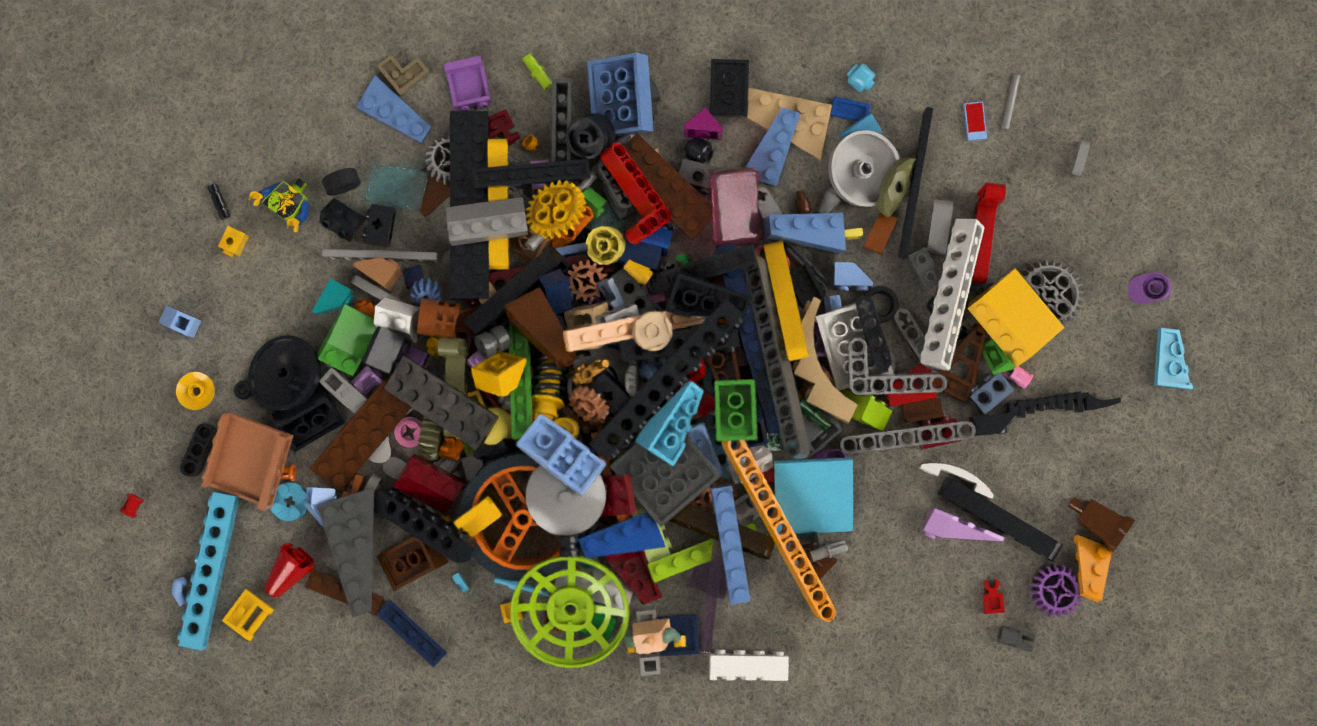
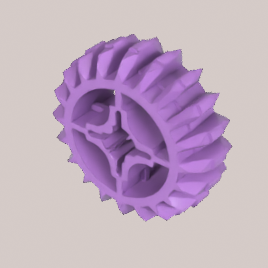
[1030,564,1083,617]

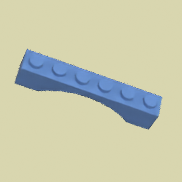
[710,482,750,605]

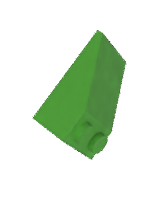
[317,303,376,376]
[715,380,757,441]

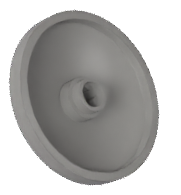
[828,130,900,207]
[526,465,606,536]

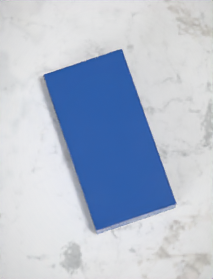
[830,97,871,121]

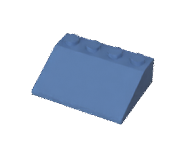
[587,53,654,136]

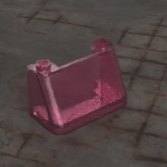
[708,166,763,248]

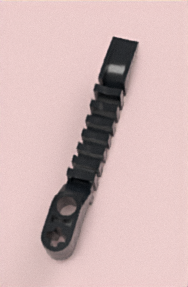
[969,391,1121,436]

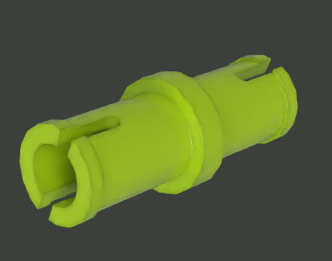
[522,53,552,91]

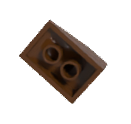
[377,536,448,591]

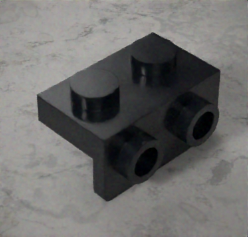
[319,198,365,242]
[790,262,826,309]

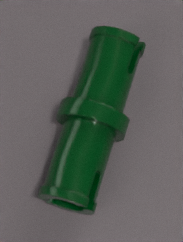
[799,398,832,432]

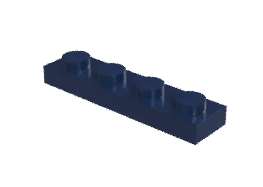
[377,600,447,668]

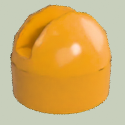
[522,134,539,151]

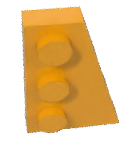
[1074,534,1111,603]

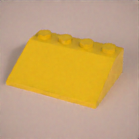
[967,268,1064,367]

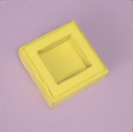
[844,228,863,240]

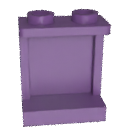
[444,56,492,111]

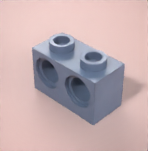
[968,373,1014,415]

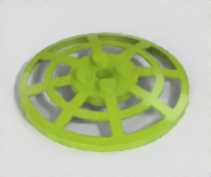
[510,556,629,668]

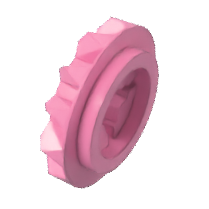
[394,417,422,448]

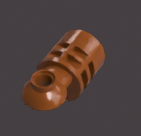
[417,298,478,338]

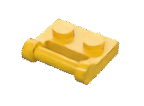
[222,589,275,641]

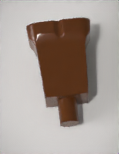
[1068,497,1135,553]

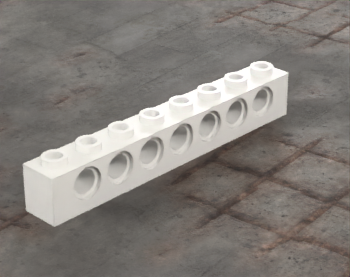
[920,219,985,371]

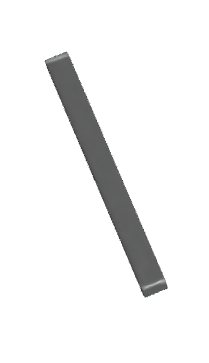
[743,256,810,459]

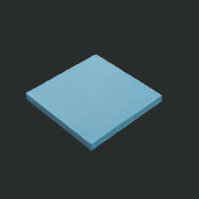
[774,457,853,534]

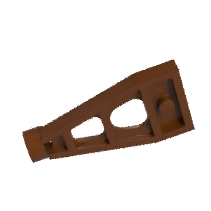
[934,323,987,403]

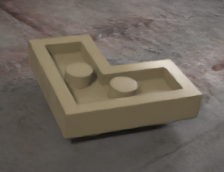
[376,54,430,96]

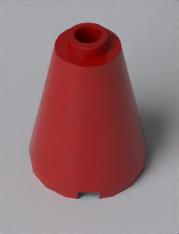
[264,543,316,597]

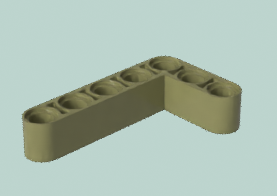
[438,338,469,437]

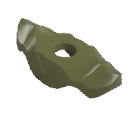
[876,158,916,217]

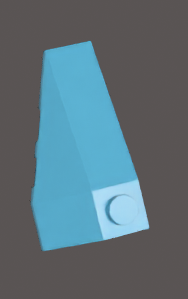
[635,381,703,466]

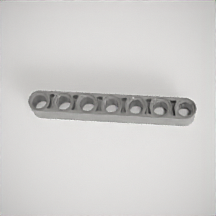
[840,421,976,454]

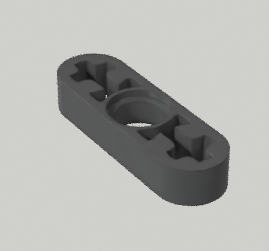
[596,160,633,211]

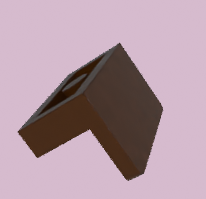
[902,398,946,424]

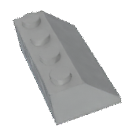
[446,197,528,246]

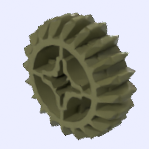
[417,416,445,461]

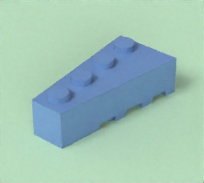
[763,213,846,254]

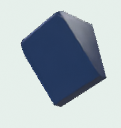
[403,265,424,289]

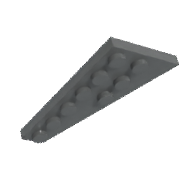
[317,487,374,618]

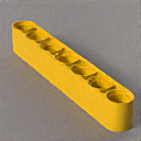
[488,139,509,270]
[763,240,809,361]

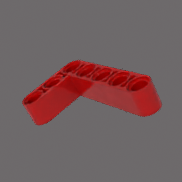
[601,143,671,245]
[971,182,1006,284]

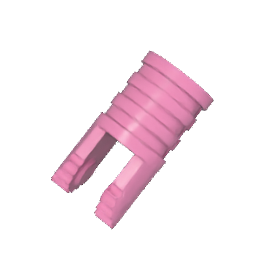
[1001,365,1034,389]

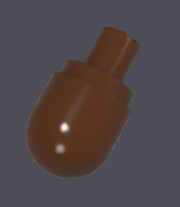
[795,190,811,214]

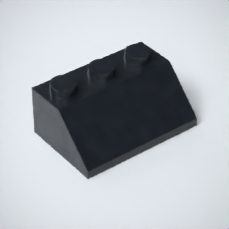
[272,385,345,452]

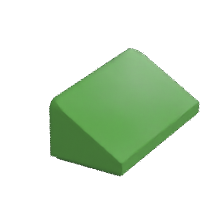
[982,339,1015,375]

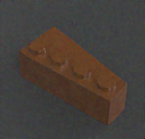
[691,319,742,381]

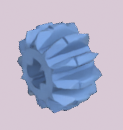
[410,277,443,307]

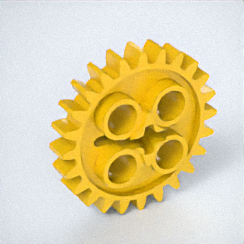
[525,180,586,239]

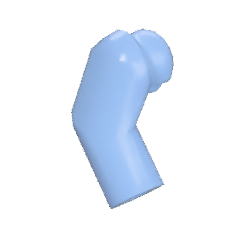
[172,577,188,607]

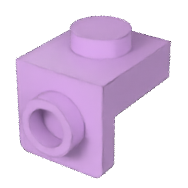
[351,365,383,395]

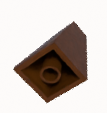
[505,287,576,368]

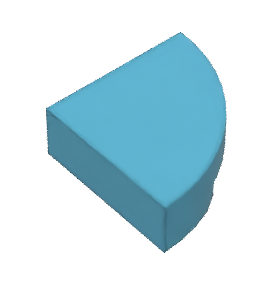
[452,572,469,592]

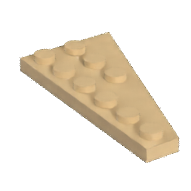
[746,88,832,160]

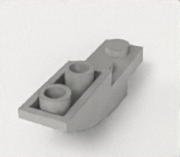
[319,361,368,414]

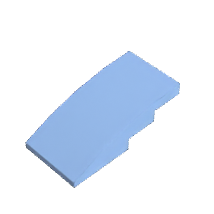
[516,413,606,496]

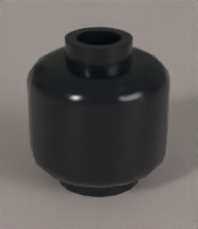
[684,137,714,164]

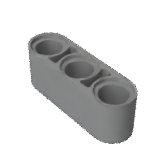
[926,199,953,256]

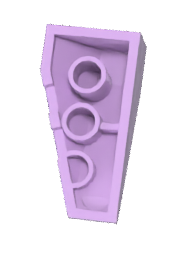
[921,508,1004,541]

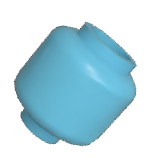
[847,64,875,92]

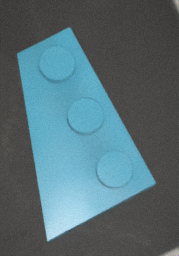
[1154,328,1193,390]

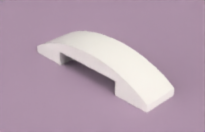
[918,463,994,499]

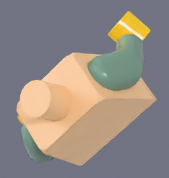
[625,618,686,654]

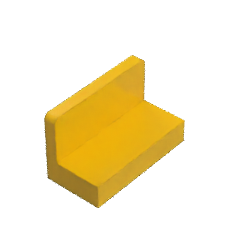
[454,496,502,537]

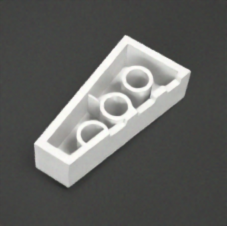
[709,649,789,681]

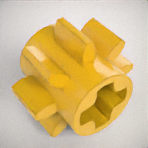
[426,336,446,359]

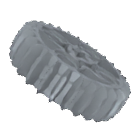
[1021,260,1085,326]

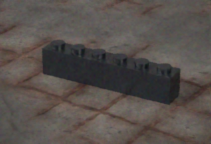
[464,245,571,336]

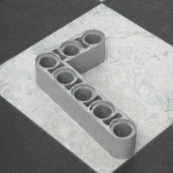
[847,336,947,395]

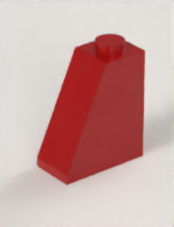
[884,363,938,407]

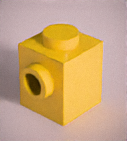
[218,226,249,258]

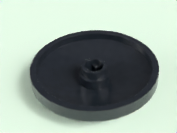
[248,335,321,412]

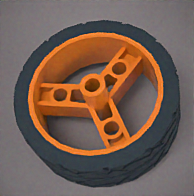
[459,450,586,582]

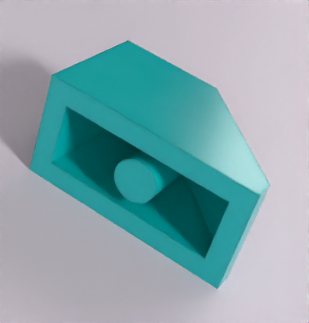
[312,278,354,316]

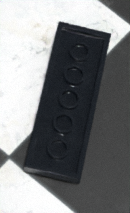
[384,355,499,450]

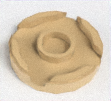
[632,311,672,351]

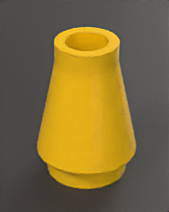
[623,259,653,285]

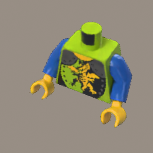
[248,178,309,232]

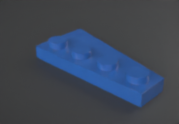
[578,512,666,558]

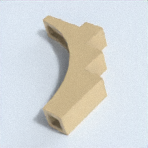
[792,297,858,424]

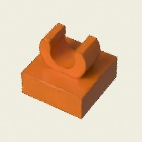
[438,437,465,461]

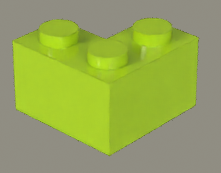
[841,389,892,432]

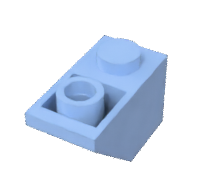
[833,262,873,292]
[158,305,202,338]
[305,487,337,527]

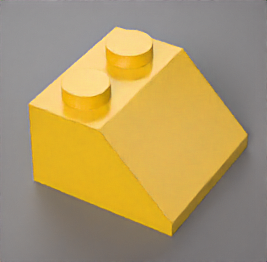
[471,351,526,397]

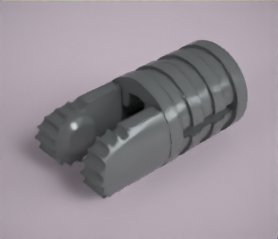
[997,625,1035,652]

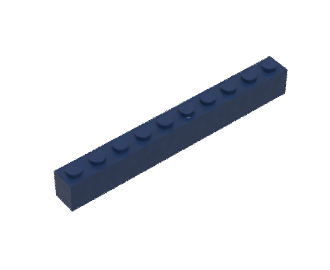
[714,243,781,437]

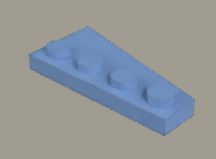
[356,76,431,144]
[742,107,800,186]

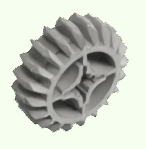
[425,134,450,185]

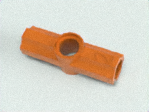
[551,206,594,248]

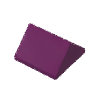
[684,108,723,140]

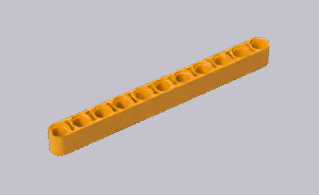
[722,440,836,622]

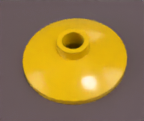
[176,372,215,410]

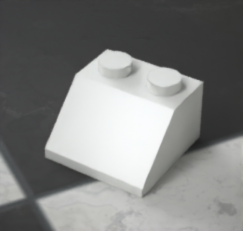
[374,298,420,343]

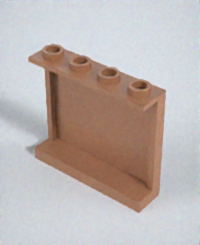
[201,412,293,511]

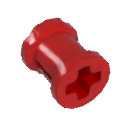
[119,493,144,518]

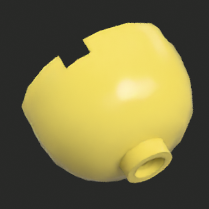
[586,226,625,265]
[484,407,512,445]

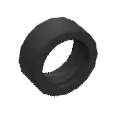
[322,168,361,196]
[862,286,899,323]

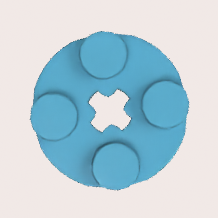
[270,482,308,521]

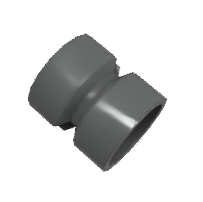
[474,325,511,359]

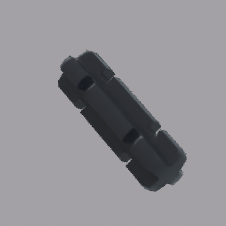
[207,183,230,220]

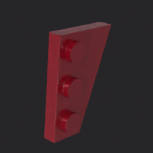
[604,550,662,605]

